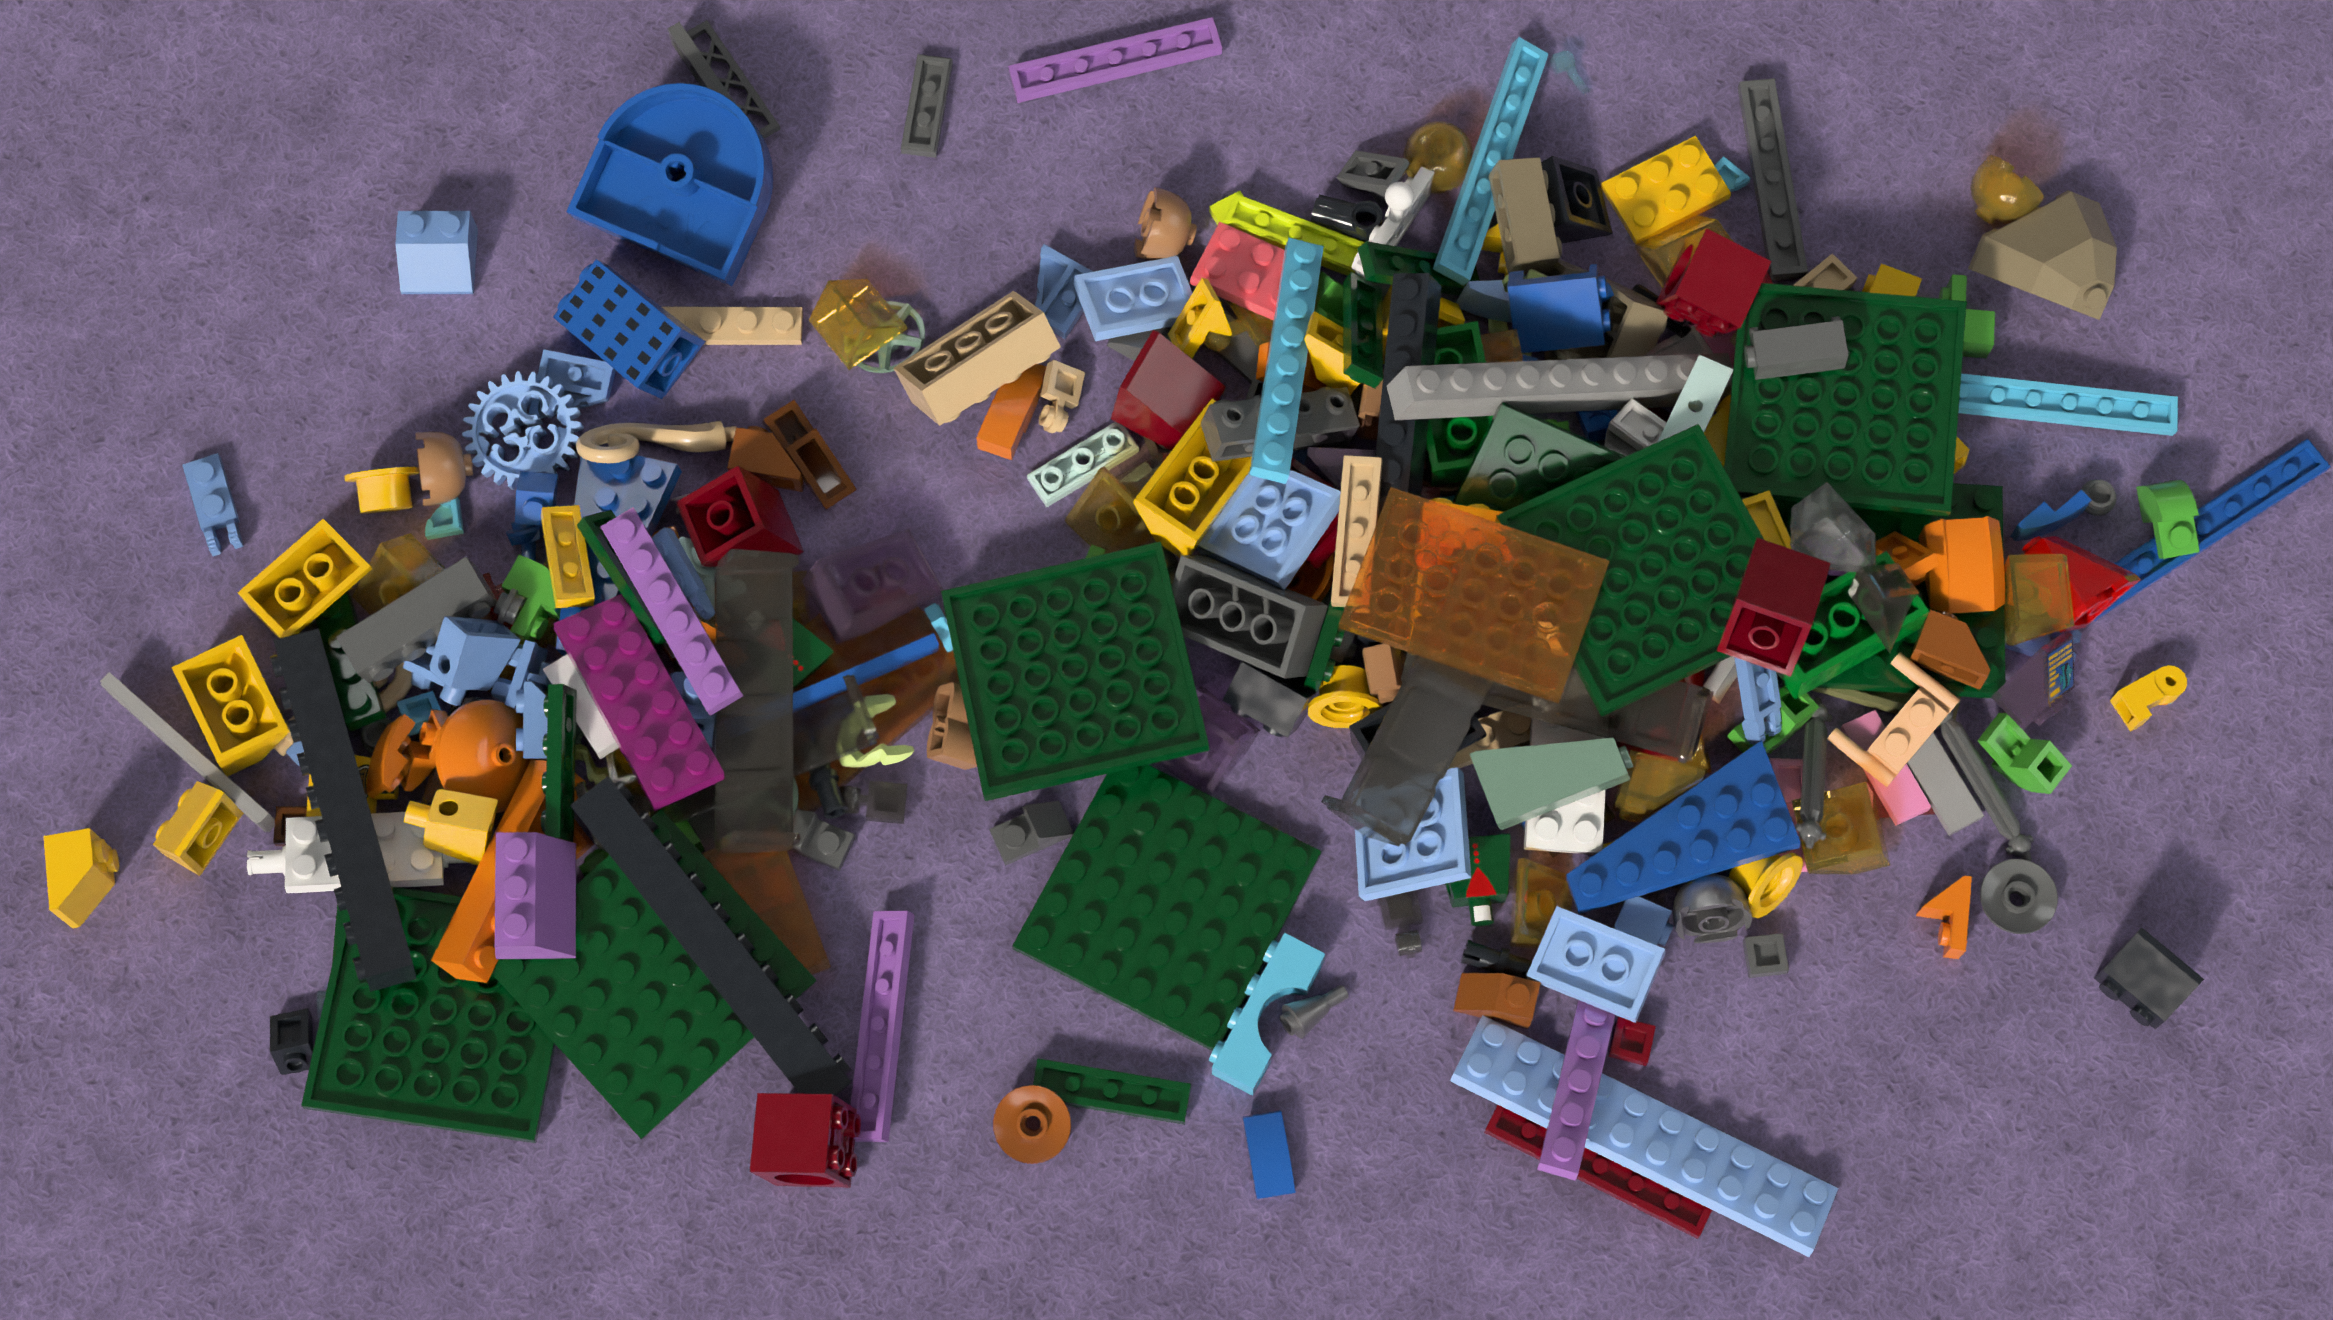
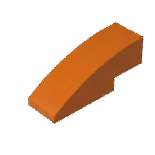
[976,364,1046,460]

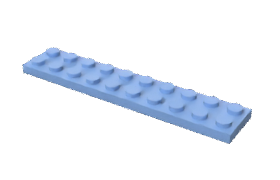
[1450,1015,1838,1257]

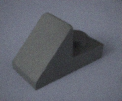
[1337,150,1410,208]
[989,801,1074,866]
[770,809,855,871]

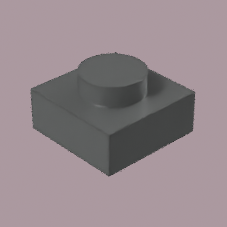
[1742,933,1789,978]

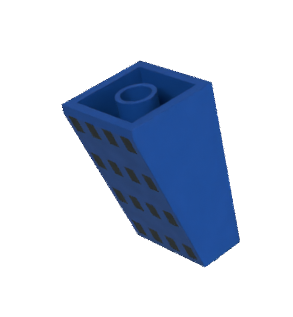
[553,259,706,399]

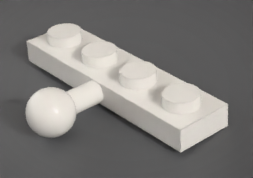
[1352,166,1434,278]

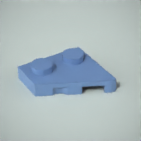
[1035,244,1094,339]
[528,349,616,419]

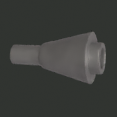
[1280,985,1349,1039]

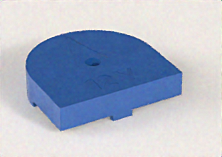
[566,83,773,286]

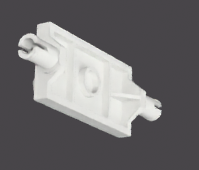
[247,812,468,893]

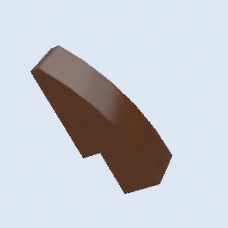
[762,400,857,510]

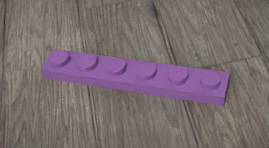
[1008,17,1222,103]
[601,508,743,716]
[851,911,914,1142]
[1537,1000,1615,1181]

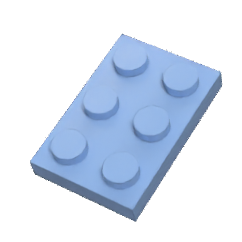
[1074,256,1192,341]
[1526,906,1666,1023]

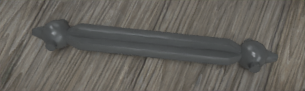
[1795,698,1832,849]
[1941,707,2034,861]

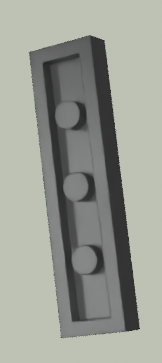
[667,20,780,139]

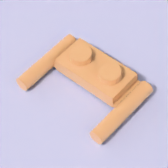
[1827,652,1960,787]

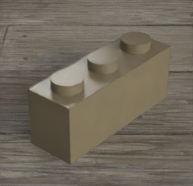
[1489,157,1562,275]

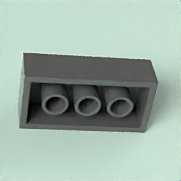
[1172,555,1328,678]

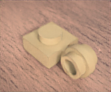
[1039,360,1085,433]

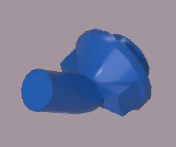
[506,521,544,561]

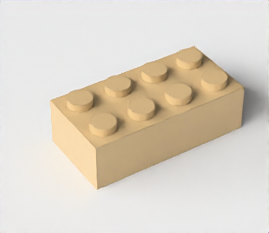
[894,291,1061,426]

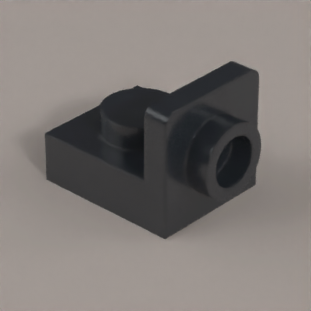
[270,1008,313,1075]

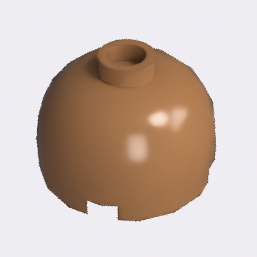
[1134,187,1197,261]
[415,431,473,506]

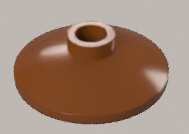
[993,1085,1071,1164]

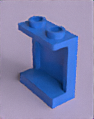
[1507,264,1611,354]

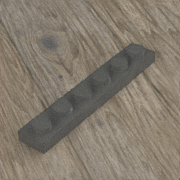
[1738,78,1808,281]

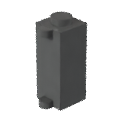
[1744,316,1848,380]

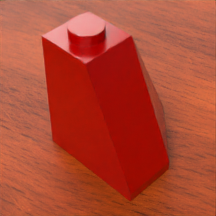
[2016,536,2141,633]

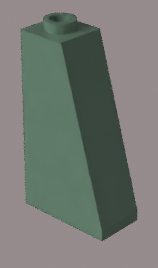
[1470,738,1634,830]

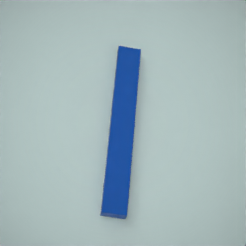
[2094,438,2331,621]

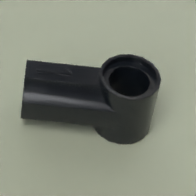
[1310,194,1383,242]

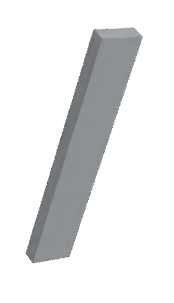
[100,672,275,833]

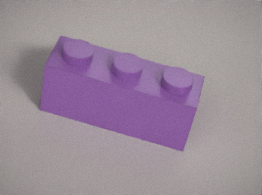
[495,832,576,959]

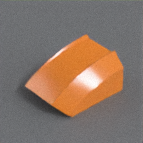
[1919,516,2005,614]

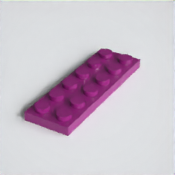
[554,594,725,811]

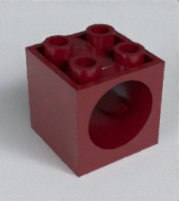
[1656,228,1772,338]
[750,1093,861,1188]

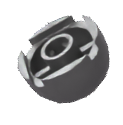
[1673,874,1752,943]

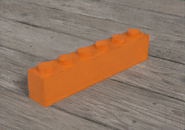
[431,759,586,983]

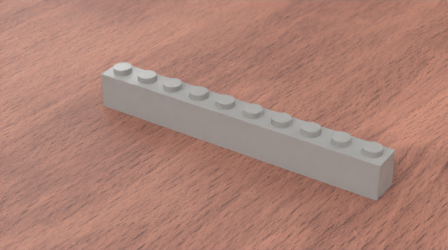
[1387,353,1733,420]

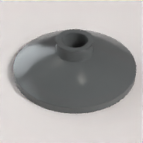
[1980,859,2058,934]

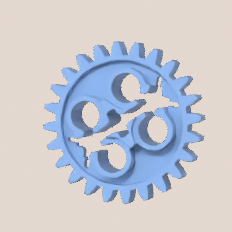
[462,371,584,490]

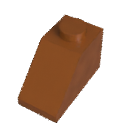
[727,426,804,492]
[1909,609,1990,690]
[1453,973,1541,1029]

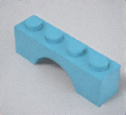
[1209,933,1325,1096]

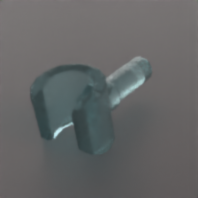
[1550,51,1590,96]

